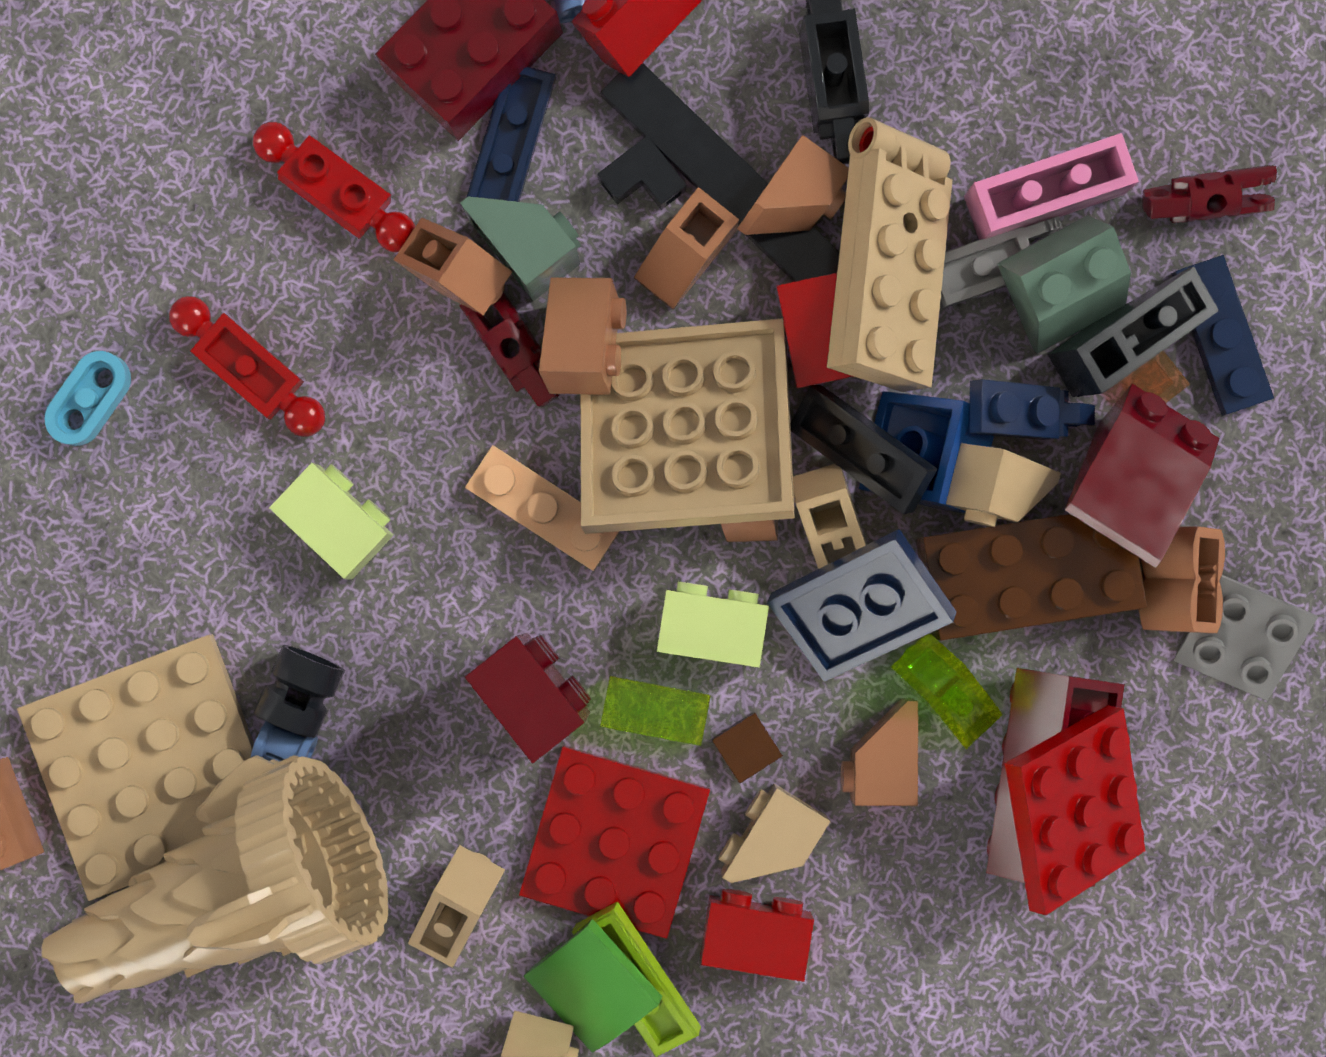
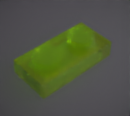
[600,675,711,746]

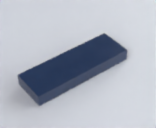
[466,66,556,202]

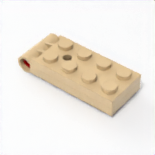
[827,117,953,392]

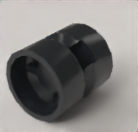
[254,645,345,738]

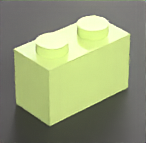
[269,463,394,579]
[657,581,769,668]

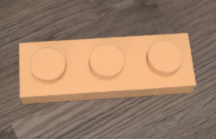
[465,445,620,571]

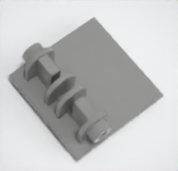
[1173,575,1318,701]

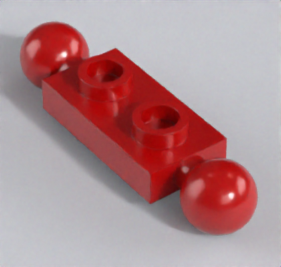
[253,122,415,252]
[169,296,325,437]

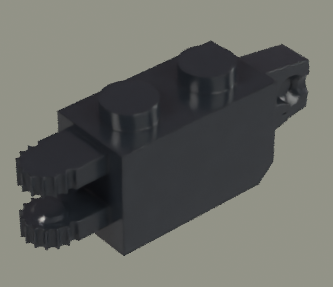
[799,0,869,165]

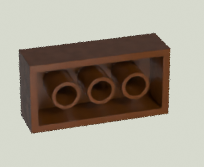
[915,514,1147,641]

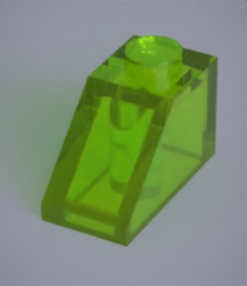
[891,633,1003,750]

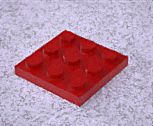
[1004,705,1146,916]
[519,745,710,939]

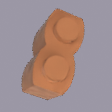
[1138,526,1225,634]

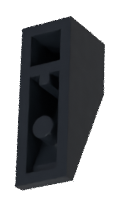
[1047,267,1219,397]

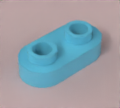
[44,351,131,446]

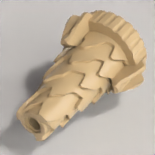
[41,755,388,1004]

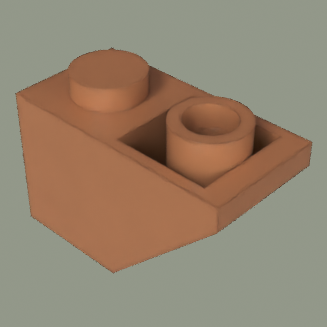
[634,187,739,310]

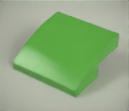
[523,919,663,1053]

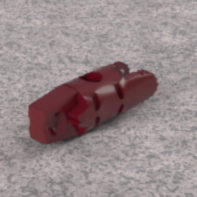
[1142,165,1277,223]
[459,291,560,407]

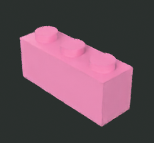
[964,133,1139,240]

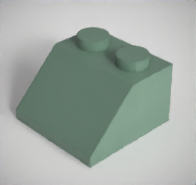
[460,196,581,301]
[997,215,1131,353]

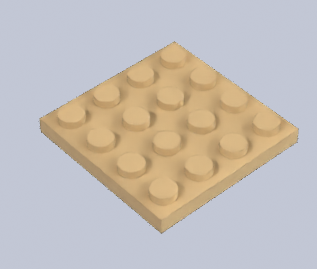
[580,318,795,534]
[17,634,254,901]

